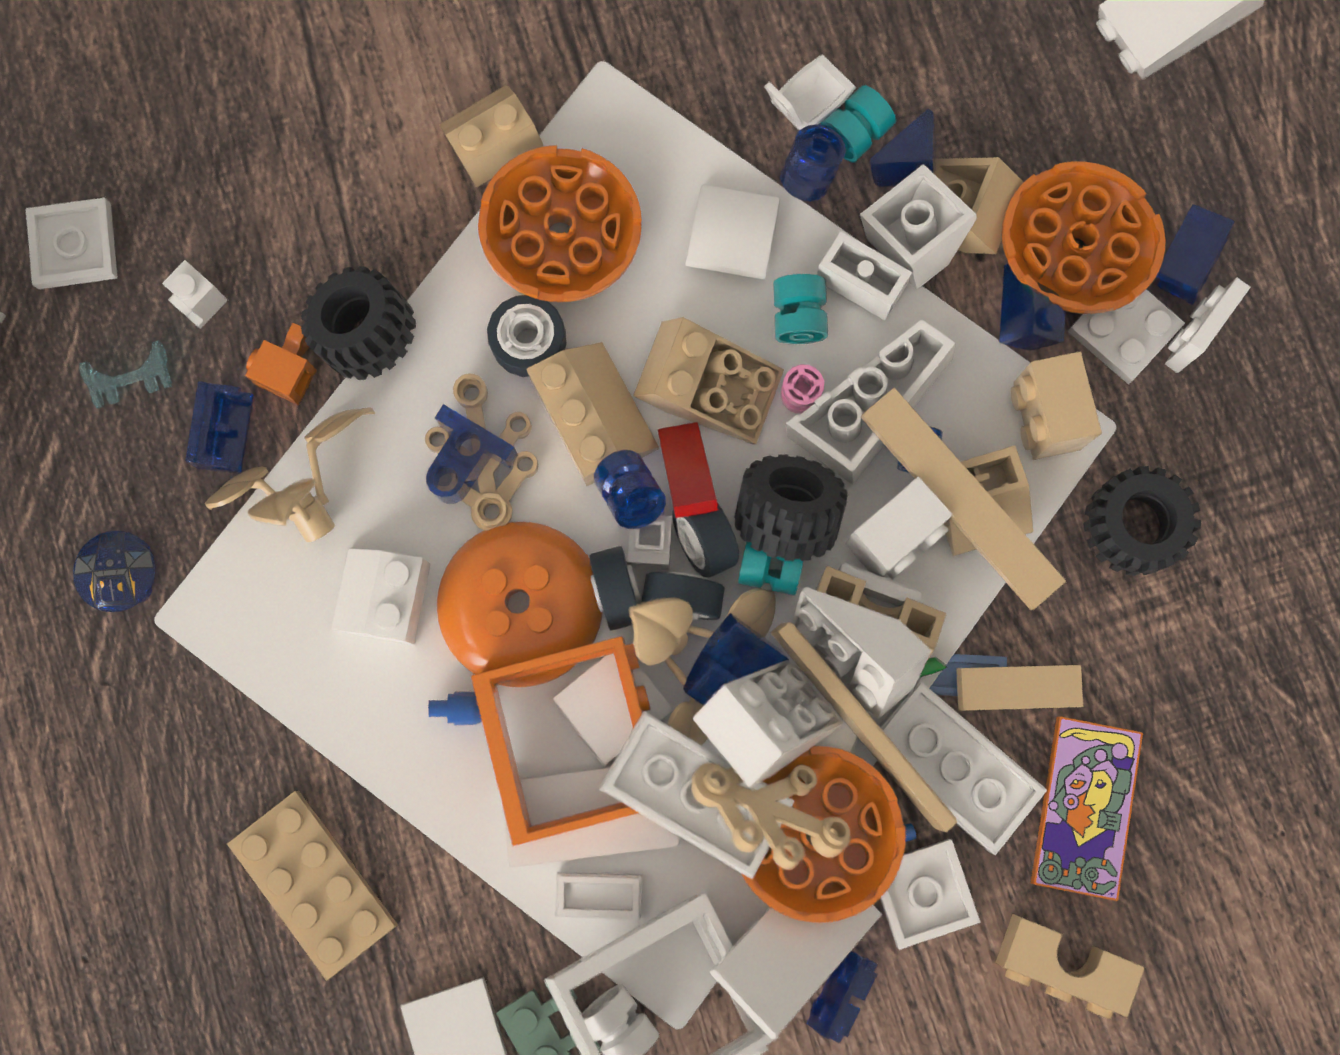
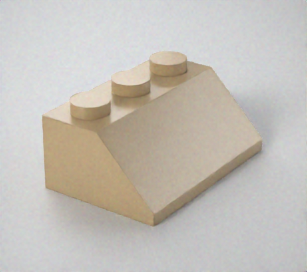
[526,342,659,486]

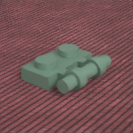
[496,982,601,1055]

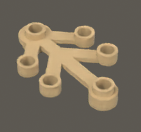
[425,374,539,531]
[692,763,850,869]

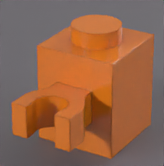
[245,323,317,405]

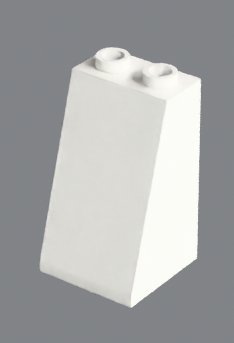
[1096,0,1265,80]

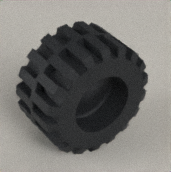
[301,266,416,380]
[734,454,848,561]
[1083,466,1201,576]

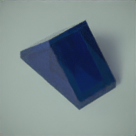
[869,109,936,187]

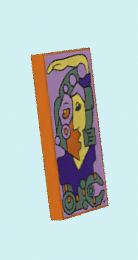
[1030,716,1143,901]

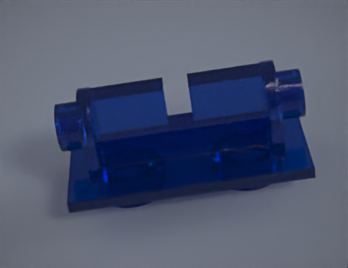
[807,950,878,1043]

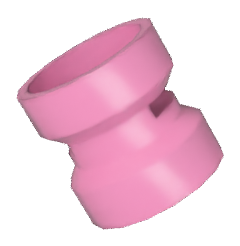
[781,364,824,414]

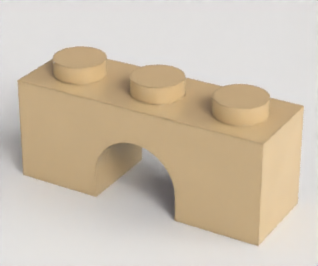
[815,566,946,659]
[996,914,1145,1020]

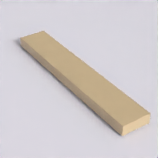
[861,387,1066,610]
[770,622,957,832]

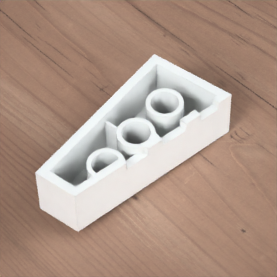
[786,319,956,485]

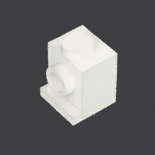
[162,260,228,329]

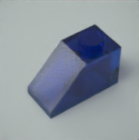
[999,264,1066,351]

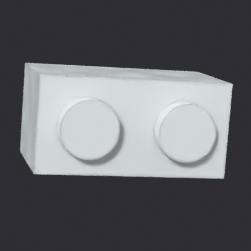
[817,231,912,321]

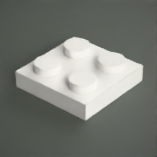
[26,198,117,289]
[1165,278,1251,373]
[1068,290,1185,384]
[880,839,980,950]

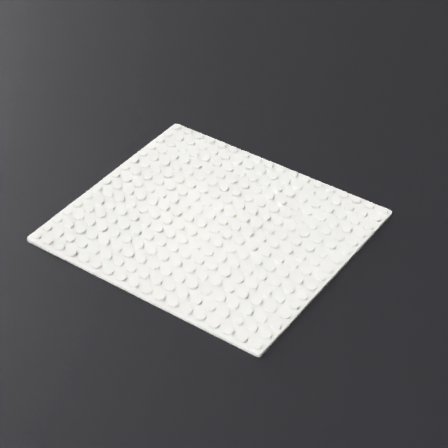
[154,61,1116,1029]

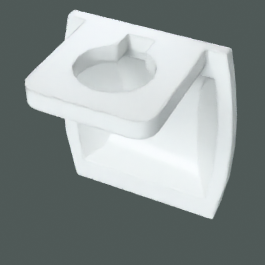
[765,55,856,134]

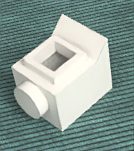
[627,507,672,570]

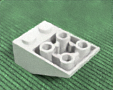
[792,587,931,719]
[693,660,843,787]

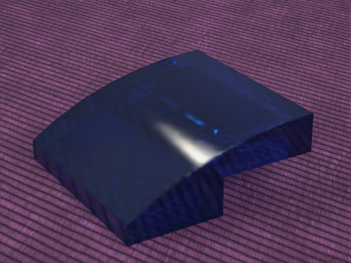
[683,613,789,706]

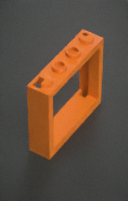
[471,636,651,846]

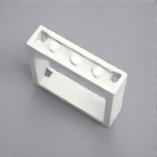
[544,893,779,1055]

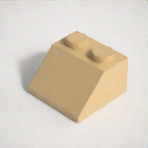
[439,85,544,187]
[931,157,1024,254]

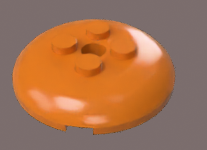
[478,145,642,302]
[1002,161,1165,314]
[437,522,603,687]
[741,746,906,923]

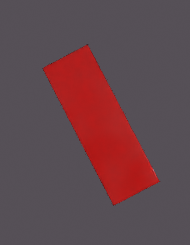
[657,422,718,518]

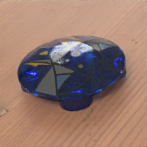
[73,531,156,612]

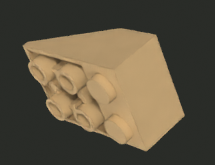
[633,317,784,444]

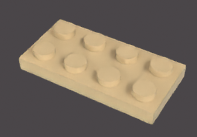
[227,791,398,981]

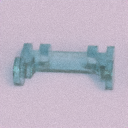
[79,340,172,409]

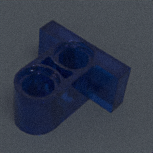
[426,404,518,504]

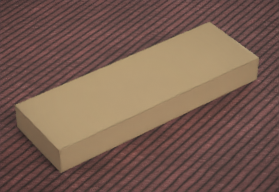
[956,665,1083,711]

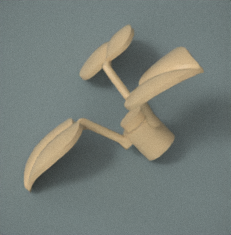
[204,407,375,542]
[629,588,776,745]

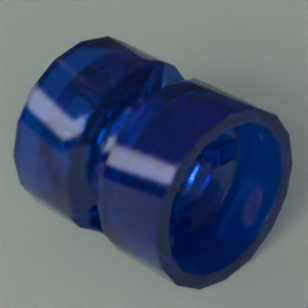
[781,124,846,201]
[594,450,666,529]

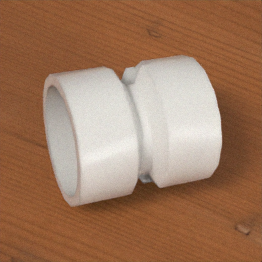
[581,984,659,1055]

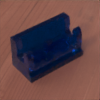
[1156,204,1235,305]
[185,381,254,474]

